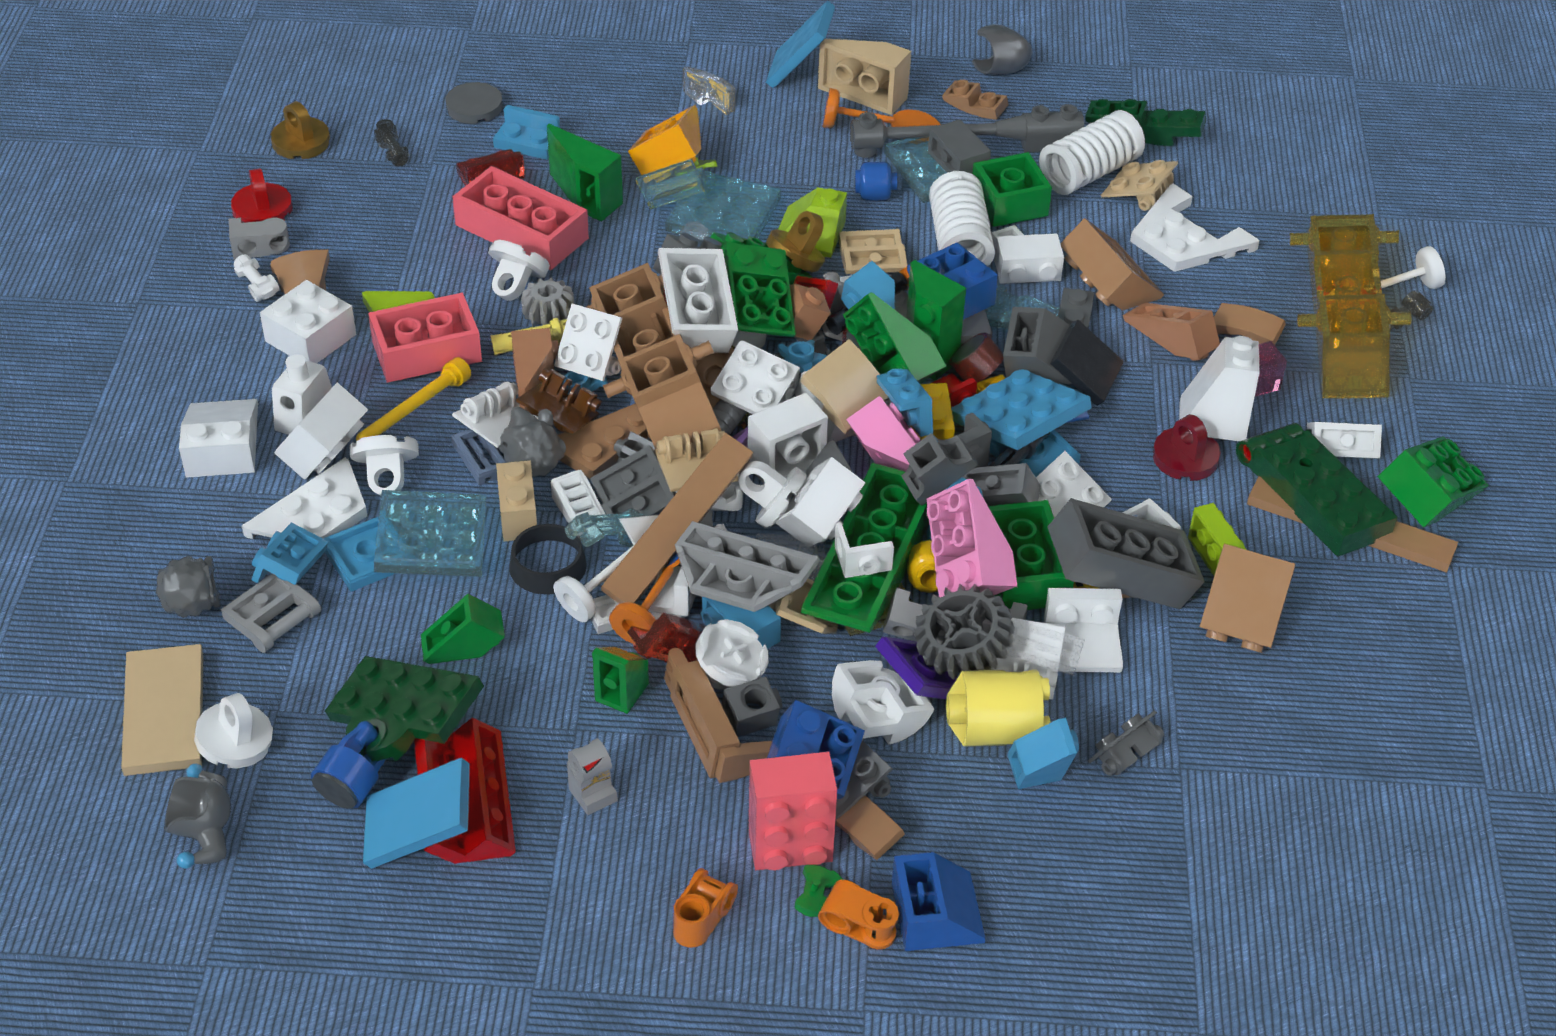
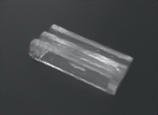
[1006,618,1085,676]

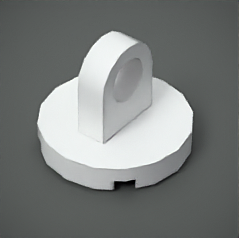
[488,240,550,301]
[350,435,419,497]
[739,461,807,528]
[696,619,769,689]
[194,693,273,769]

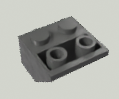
[1003,307,1071,384]

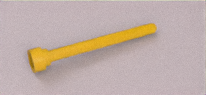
[356,357,471,441]

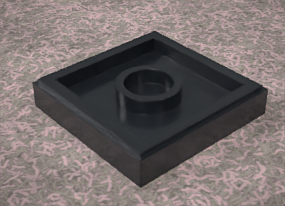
[1050,319,1124,406]

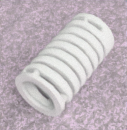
[1039,110,1145,195]
[929,171,995,266]

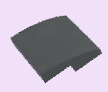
[590,445,675,535]

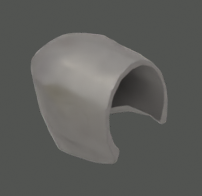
[972,24,1032,75]

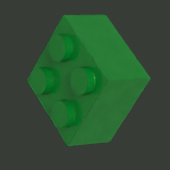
[972,152,1052,227]

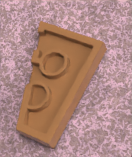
[558,404,648,479]

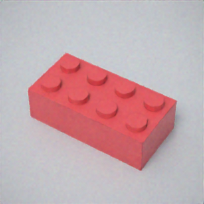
[452,166,589,270]

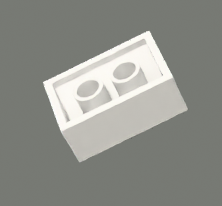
[658,248,738,353]

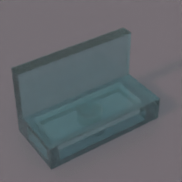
[636,159,707,210]

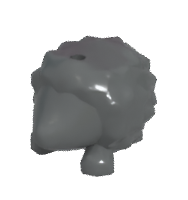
[499,407,566,477]
[156,556,221,618]

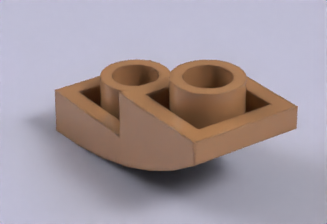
[942,80,1008,120]
[1214,303,1286,346]
[835,796,905,860]

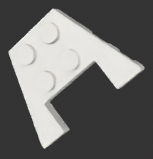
[1130,184,1260,272]

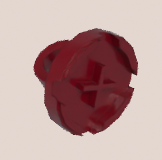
[1153,414,1221,481]

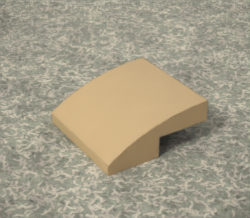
[839,229,907,274]
[800,339,889,434]

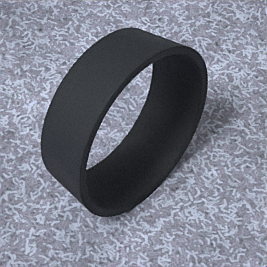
[509,524,587,595]

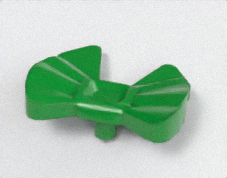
[794,865,843,917]

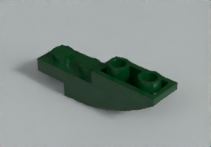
[1085,99,1206,146]

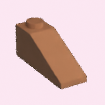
[1123,303,1220,361]
[511,328,559,410]

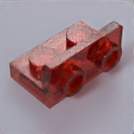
[456,149,525,186]
[627,612,706,663]

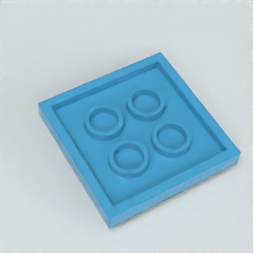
[951,369,1092,450]

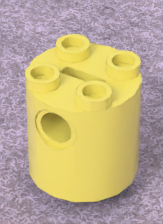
[946,669,1050,747]

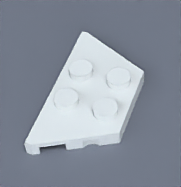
[242,457,367,539]

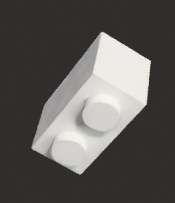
[994,234,1064,284]

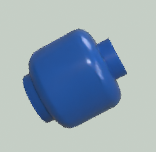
[855,162,897,201]

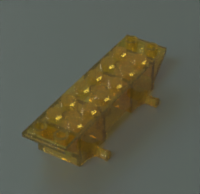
[1289,214,1411,398]

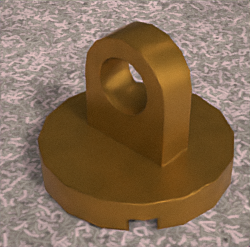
[271,101,330,159]
[766,211,825,272]

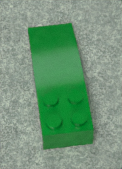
[801,463,929,633]

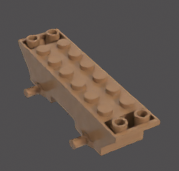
[586,263,722,449]

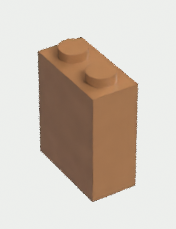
[1200,544,1296,653]

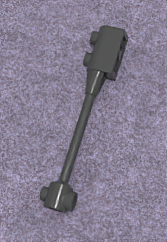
[850,104,1084,158]

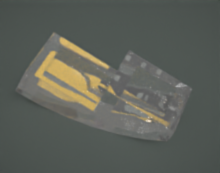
[683,66,735,115]

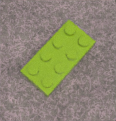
[1188,503,1247,576]

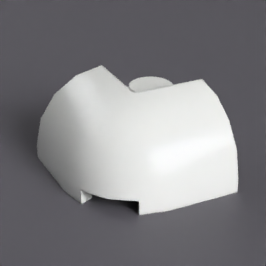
[832,660,934,745]

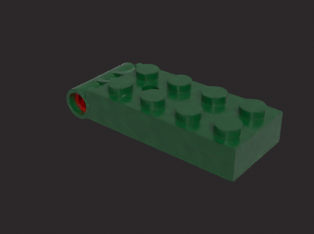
[1236,423,1398,557]

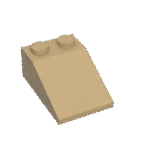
[818,39,911,115]

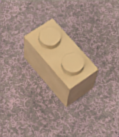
[496,460,537,542]

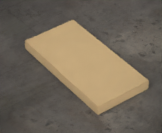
[121,644,203,776]

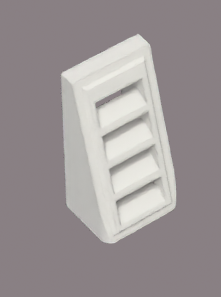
[551,470,612,541]

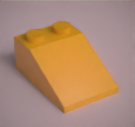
[628,105,702,182]

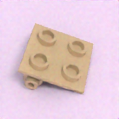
[1101,160,1178,211]
[654,428,738,492]

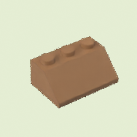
[1060,218,1164,311]

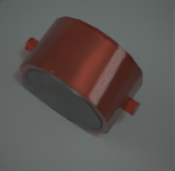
[949,332,1003,383]

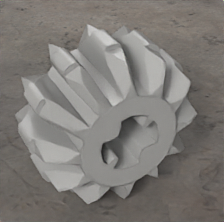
[521,277,575,326]

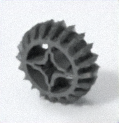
[914,584,1015,680]

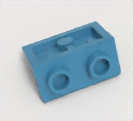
[493,105,560,160]
[876,369,933,437]
[251,522,328,585]

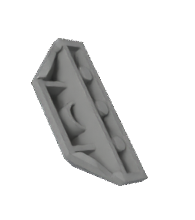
[675,521,819,612]

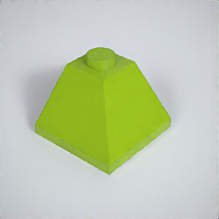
[778,187,847,258]

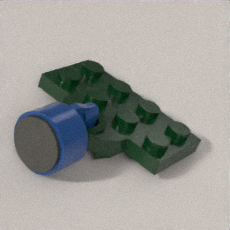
[311,656,484,809]

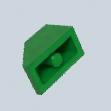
[421,594,505,664]
[592,647,649,714]

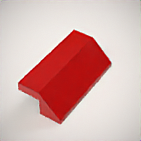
[414,717,516,864]

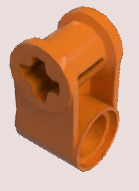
[673,868,738,948]
[818,880,899,949]

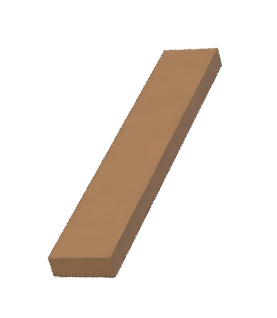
[601,433,754,604]
[1247,476,1458,573]

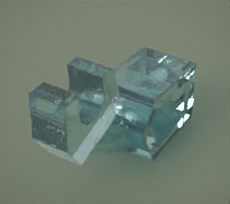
[564,508,644,548]

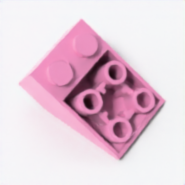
[846,396,945,491]
[926,479,1017,598]

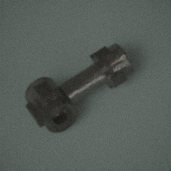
[374,119,409,167]
[1378,290,1434,331]

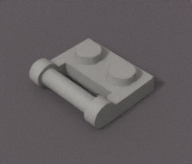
[221,573,321,653]

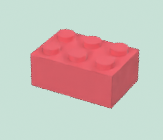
[368,292,482,383]
[749,752,837,871]

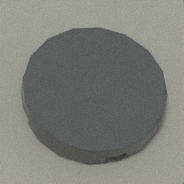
[445,82,503,124]

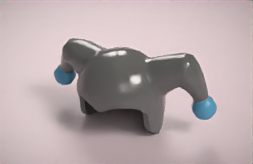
[164,763,231,869]

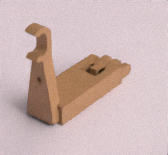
[664,648,772,783]

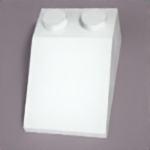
[179,399,258,478]

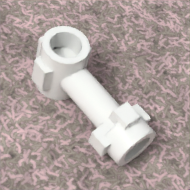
[234,254,280,302]

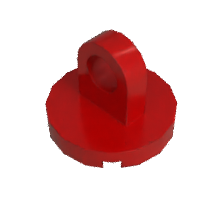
[231,168,293,223]

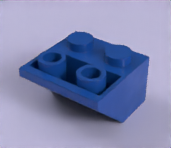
[907,242,998,320]
[767,700,865,799]
[892,852,986,951]

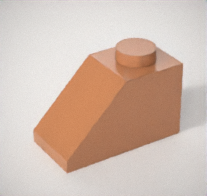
[790,284,831,340]

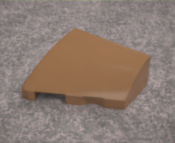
[270,250,330,294]

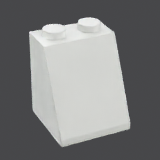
[1179,336,1260,441]

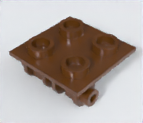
[516,369,602,434]

